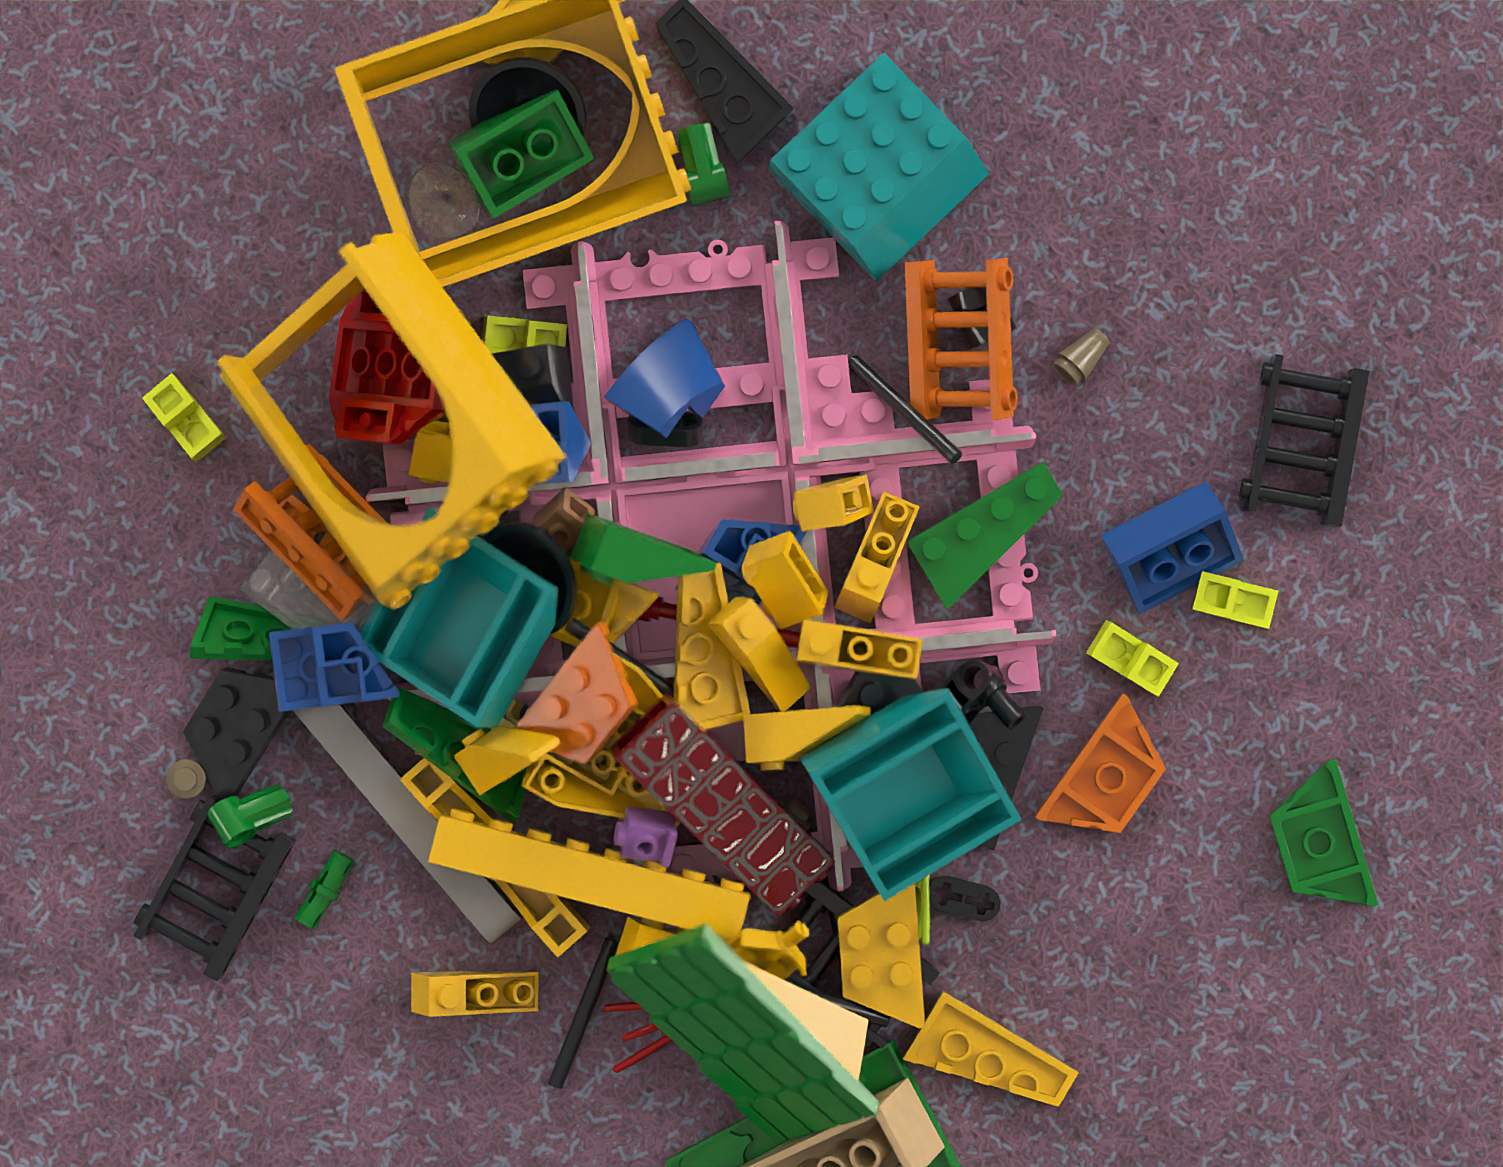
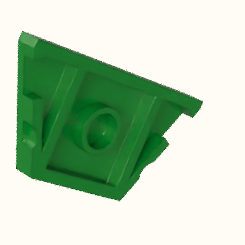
[1268,758,1379,906]

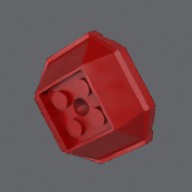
[328,288,445,445]

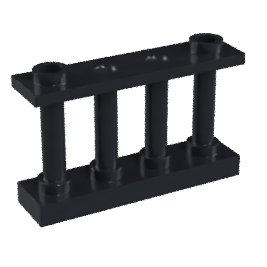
[1239,354,1370,527]
[133,795,296,981]
[786,881,940,1049]

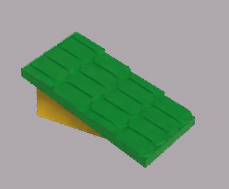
[607,923,879,1143]

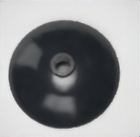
[469,57,587,136]
[482,522,577,635]

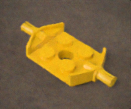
[726,922,809,980]

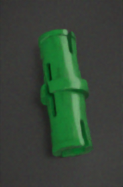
[294,849,356,930]

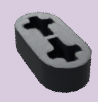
[627,412,703,447]
[929,875,1001,921]

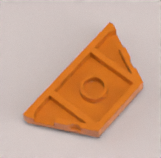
[515,622,638,764]
[1034,693,1166,833]

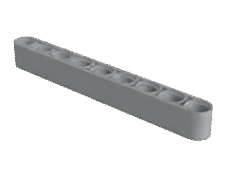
[269,672,522,944]

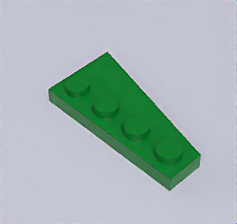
[189,596,363,660]

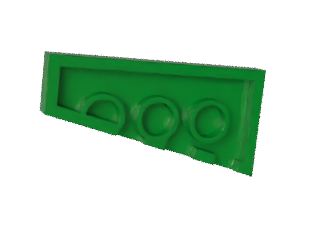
[906,462,1063,610]
[383,687,528,823]

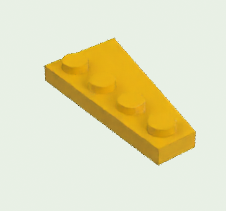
[902,990,1078,1107]

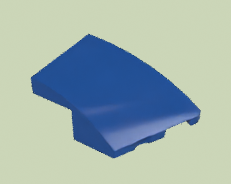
[604,319,725,438]
[675,519,807,606]
[268,622,400,712]

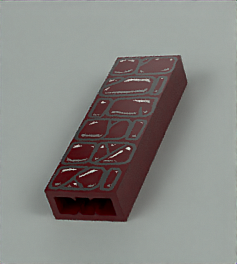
[609,692,835,917]

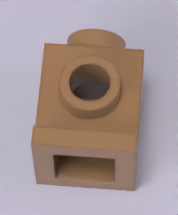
[533,487,595,552]

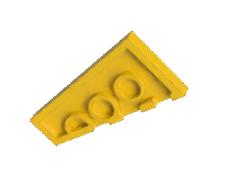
[674,562,751,730]

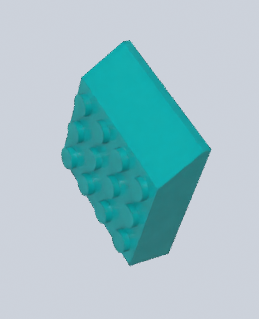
[767,53,989,282]
[360,507,558,728]
[800,688,1022,901]

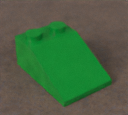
[446,90,595,219]
[570,513,717,586]

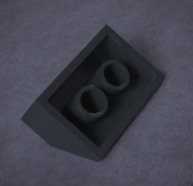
[492,344,574,410]

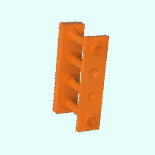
[905,258,1018,420]
[233,444,387,622]

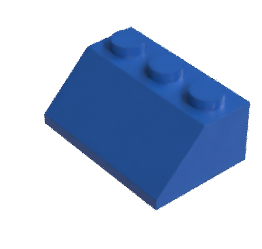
[1101,481,1244,615]

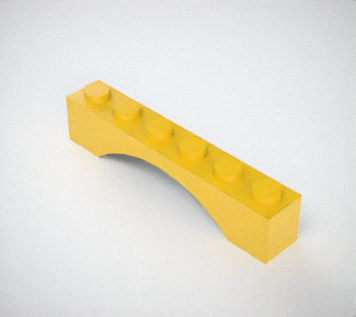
[399,758,590,957]

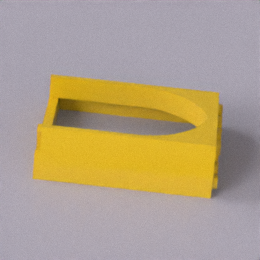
[334,0,692,287]
[217,233,566,610]

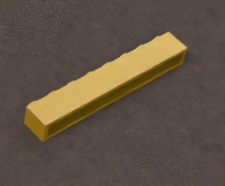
[428,808,751,940]

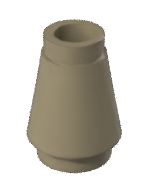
[1053,328,1110,386]

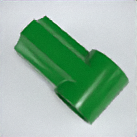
[677,122,731,206]
[207,784,293,849]

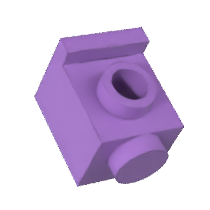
[614,806,677,867]

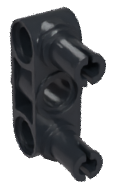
[933,660,1027,730]

